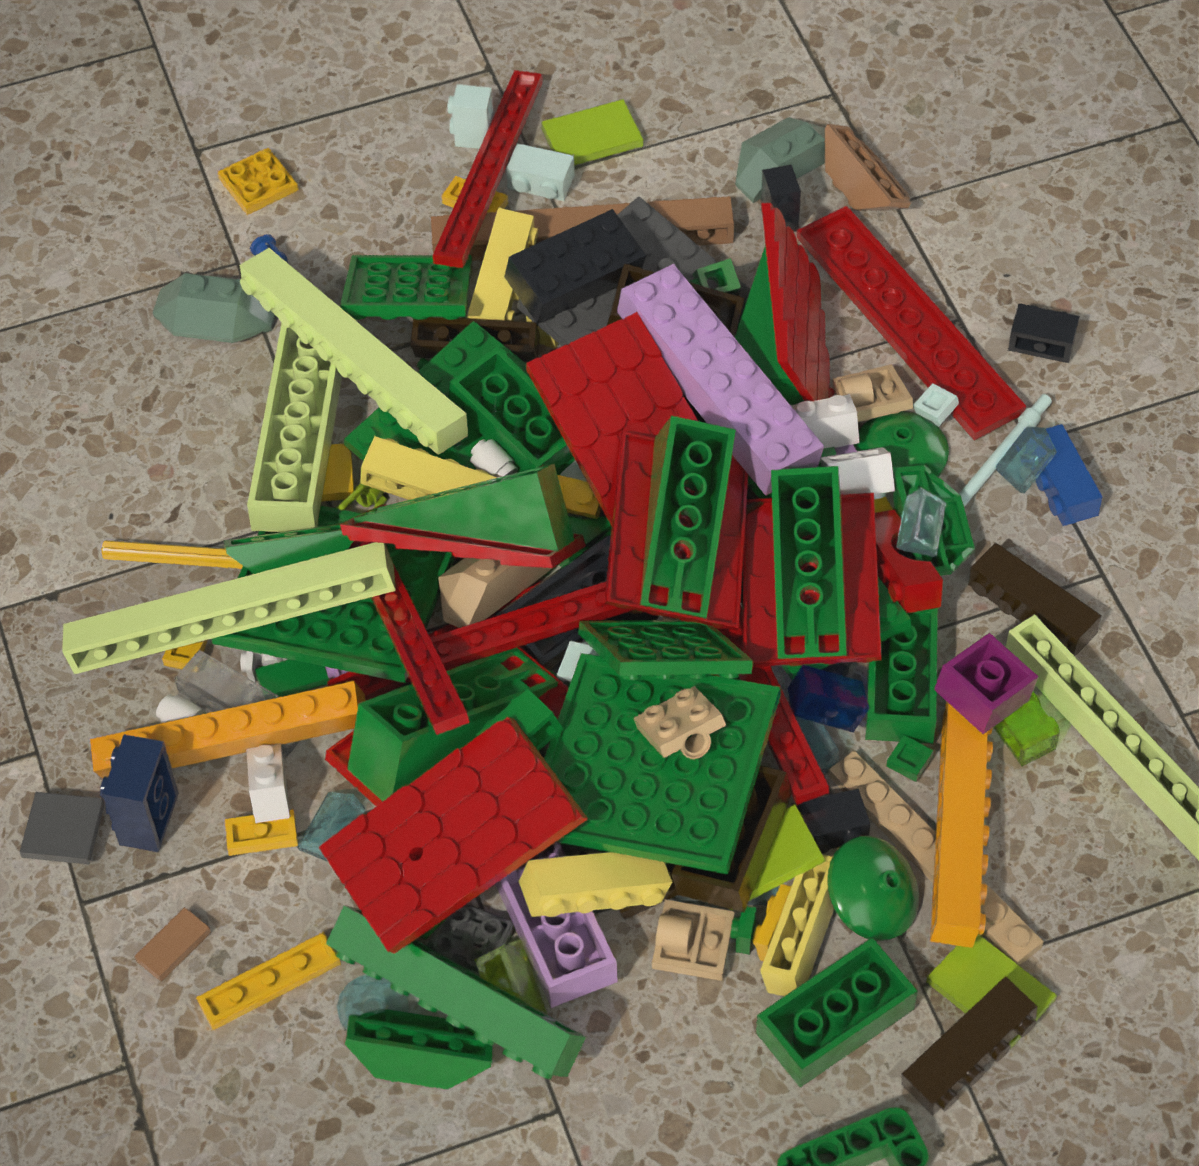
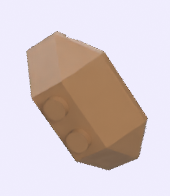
[825,124,911,211]

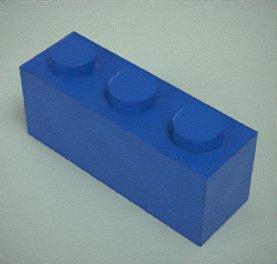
[1022,424,1103,526]

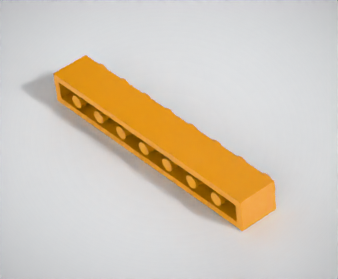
[90,681,365,779]
[930,701,993,948]

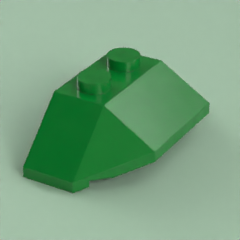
[893,465,975,576]
[223,523,353,574]
[345,1009,493,1090]

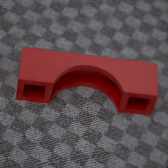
[875,509,943,613]

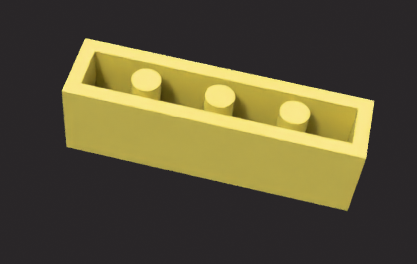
[466,208,539,321]
[360,436,497,500]
[519,852,672,917]
[760,855,834,996]

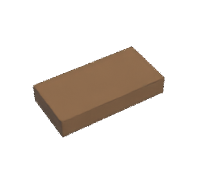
[134,907,211,982]

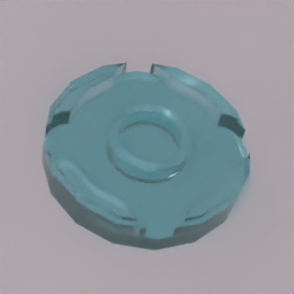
[337,975,409,1031]

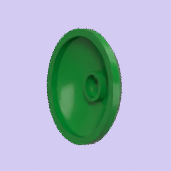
[854,411,949,477]
[827,836,919,941]

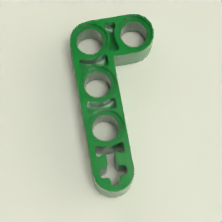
[777,1107,929,1166]

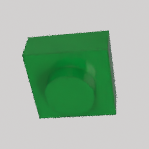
[886,735,934,782]
[730,906,757,955]

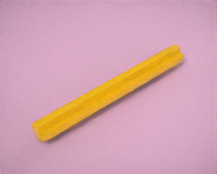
[101,540,243,569]

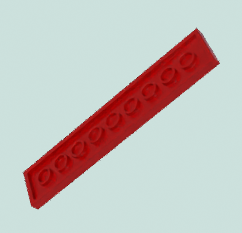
[796,205,1026,441]

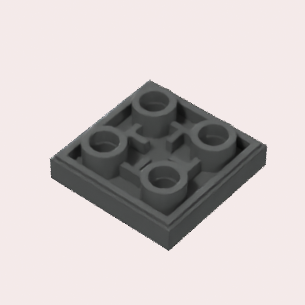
[20,792,105,865]
[426,904,515,981]

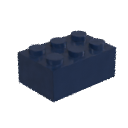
[100,734,179,852]

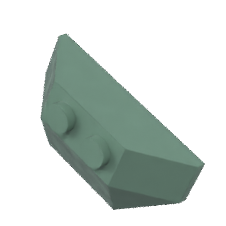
[735,117,825,203]
[153,273,276,343]

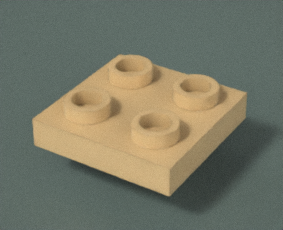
[832,364,913,422]
[633,686,726,759]
[652,900,735,981]

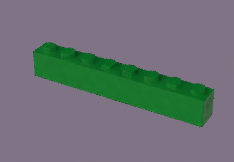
[326,905,586,1080]

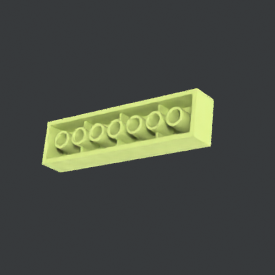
[247,323,342,532]

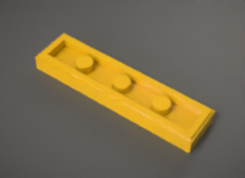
[196,932,341,1030]

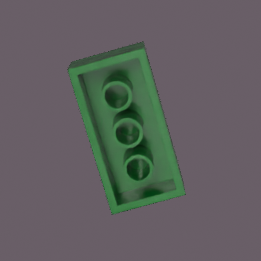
[448,346,573,472]
[865,608,938,744]
[756,937,918,1088]

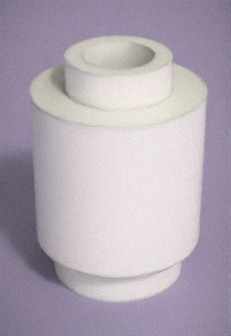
[470,439,518,478]
[156,694,207,723]

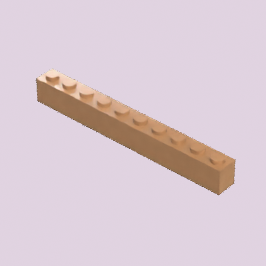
[431,196,734,261]

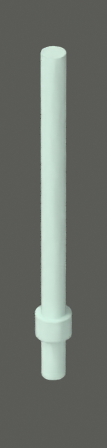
[959,394,1052,507]

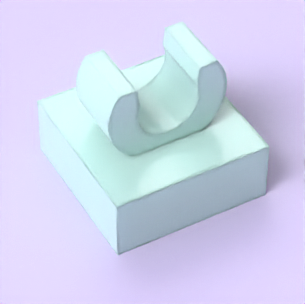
[913,383,959,427]

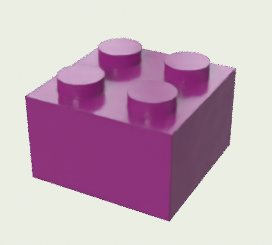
[934,633,1039,734]

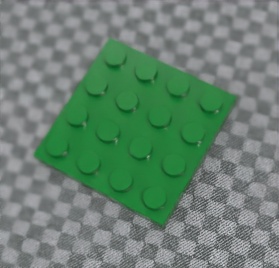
[340,255,472,320]
[578,620,753,680]

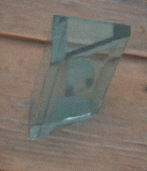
[995,427,1057,493]
[897,487,946,557]
[793,699,839,775]
[297,792,365,862]

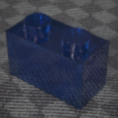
[787,665,869,733]

